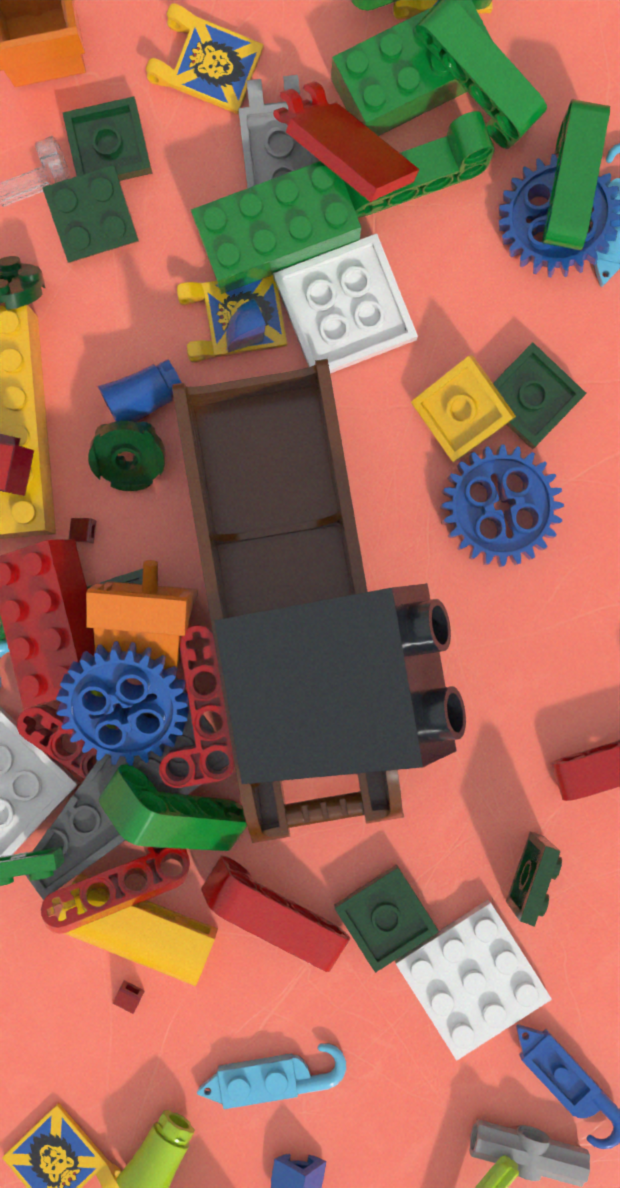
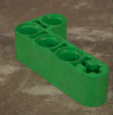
[416,0,547,149]
[542,99,610,251]
[344,111,494,218]
[99,764,247,851]

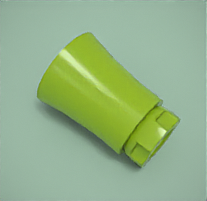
[116,1110,195,1188]

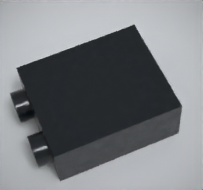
[214,583,466,784]

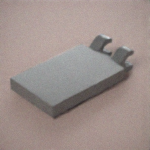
[238,75,319,188]

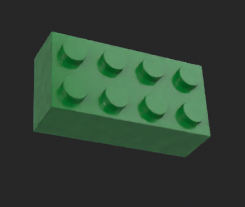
[331,0,493,136]
[191,161,361,294]

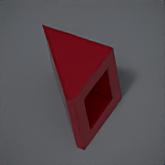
[69,518,97,544]
[113,980,145,1014]

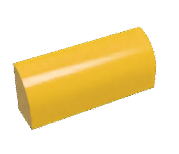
[58,873,218,987]

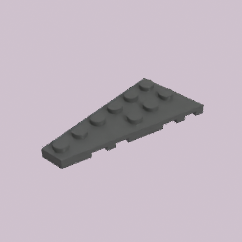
[25,677,229,900]

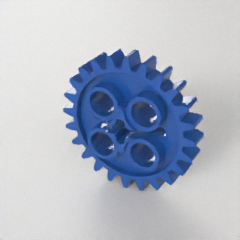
[499,154,620,278]
[440,444,564,567]
[56,641,189,766]

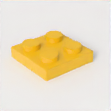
[411,355,516,462]

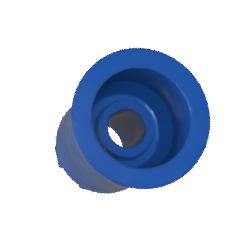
[97,359,182,422]

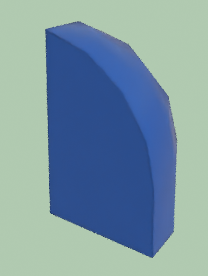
[226,298,266,353]
[271,1154,327,1188]

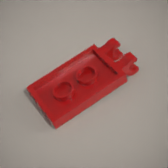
[273,81,419,202]

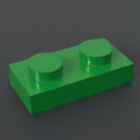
[0,846,64,886]

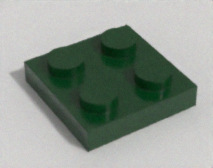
[62,96,153,181]
[42,165,139,263]
[493,342,587,449]
[506,831,562,927]
[334,864,439,973]

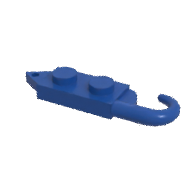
[516,1024,620,1149]

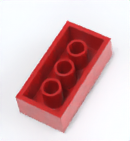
[0,539,95,708]

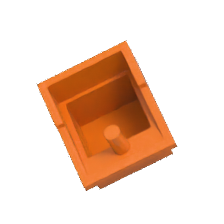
[0,0,86,87]
[86,560,198,669]

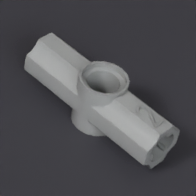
[469,1119,590,1187]

